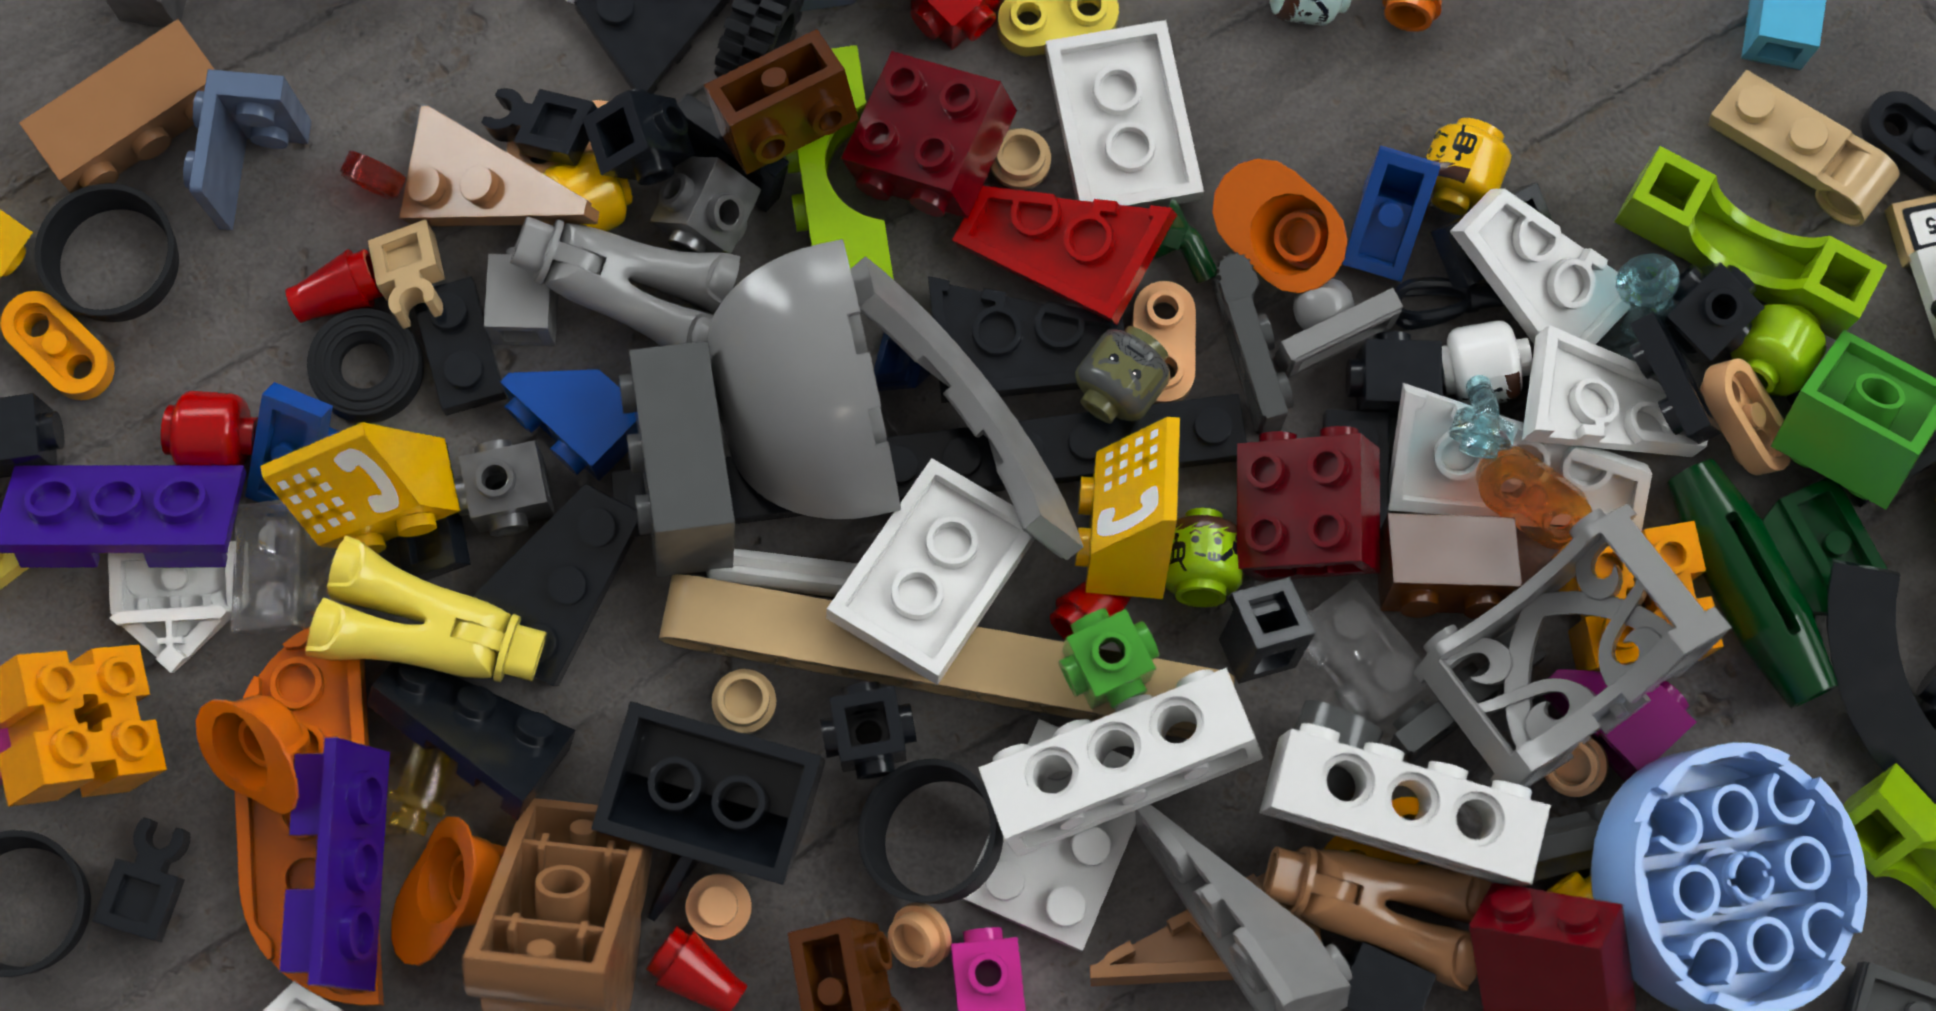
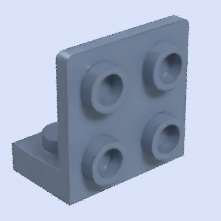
[183,69,312,230]

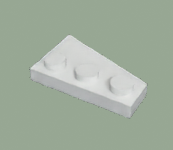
[1450,188,1649,345]
[1522,325,1708,457]

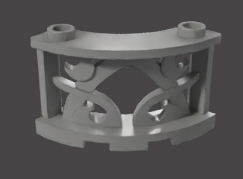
[1413,504,1732,788]

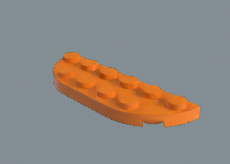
[235,626,384,1006]

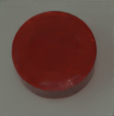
[340,150,407,200]

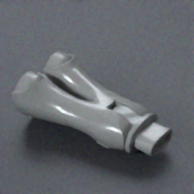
[510,216,741,346]

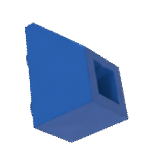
[500,369,638,481]

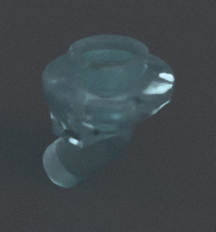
[1616,253,1680,339]
[1449,375,1515,459]

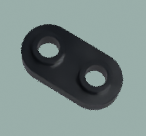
[1861,91,1936,193]

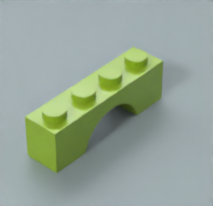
[785,45,894,280]
[1614,146,1887,340]
[1843,763,1936,909]

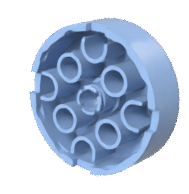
[1591,743,1867,1011]

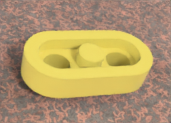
[997,0,1119,56]

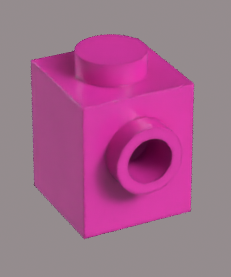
[951,927,1026,1011]

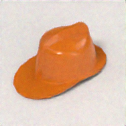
[1212,158,1348,293]
[196,696,310,814]
[391,816,506,966]

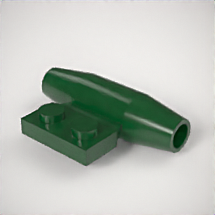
[1667,459,1888,709]

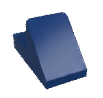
[1342,145,1441,282]
[245,382,340,517]

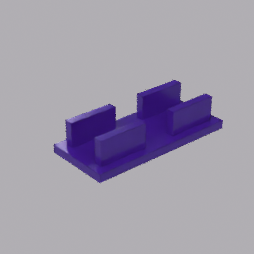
[0,465,246,568]
[279,737,390,991]

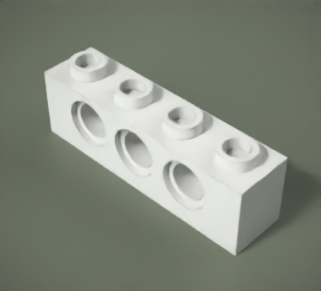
[979,668,1263,857]
[1259,723,1551,886]

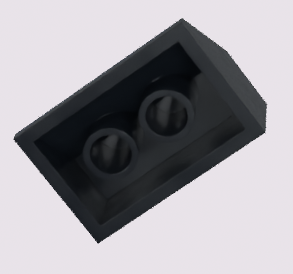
[591,701,826,885]

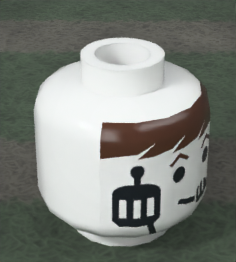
[1442,320,1532,407]

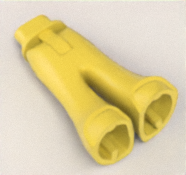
[305,535,547,682]

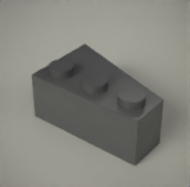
[618,341,735,578]

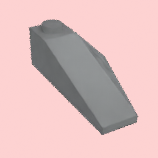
[1135,804,1353,1011]

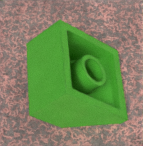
[1771,330,1936,510]

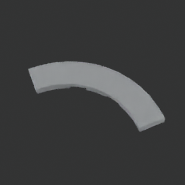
[850,256,1084,560]

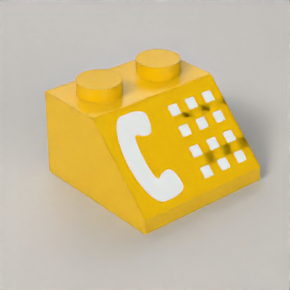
[1075,417,1180,599]
[260,422,460,553]

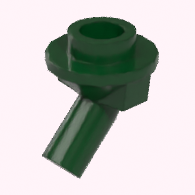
[1154,199,1217,283]

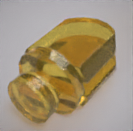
[387,743,456,837]

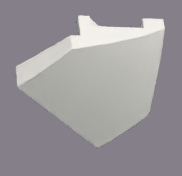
[108,541,244,673]

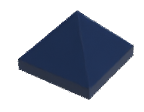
[874,332,931,391]

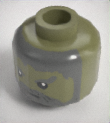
[1075,326,1170,424]

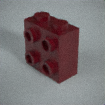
[841,51,1017,218]
[1237,426,1380,581]
[1469,882,1636,1011]

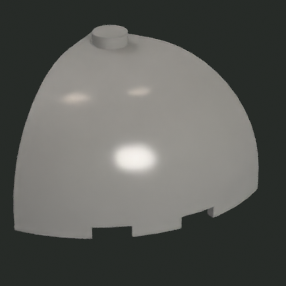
[707,239,901,519]

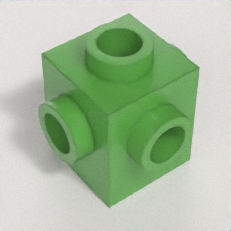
[1059,608,1159,709]

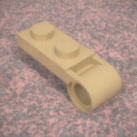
[1709,69,1899,226]

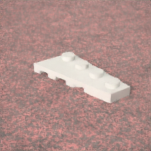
[1388,383,1652,531]

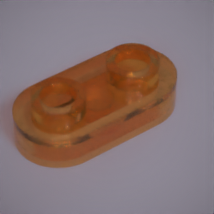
[1476,446,1592,550]

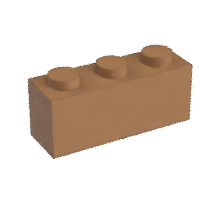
[19,19,215,193]

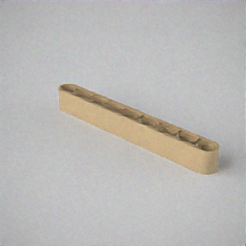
[659,574,1235,739]

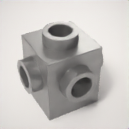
[650,157,761,254]
[453,439,555,537]

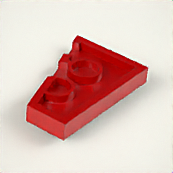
[952,186,1177,325]

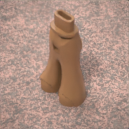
[1262,846,1493,991]

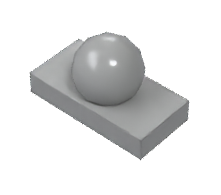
[1274,278,1403,378]

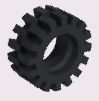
[714,0,804,78]

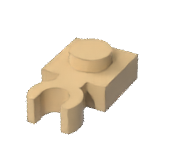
[368,219,445,329]

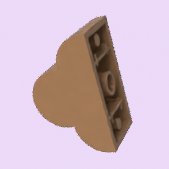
[463,798,653,1011]

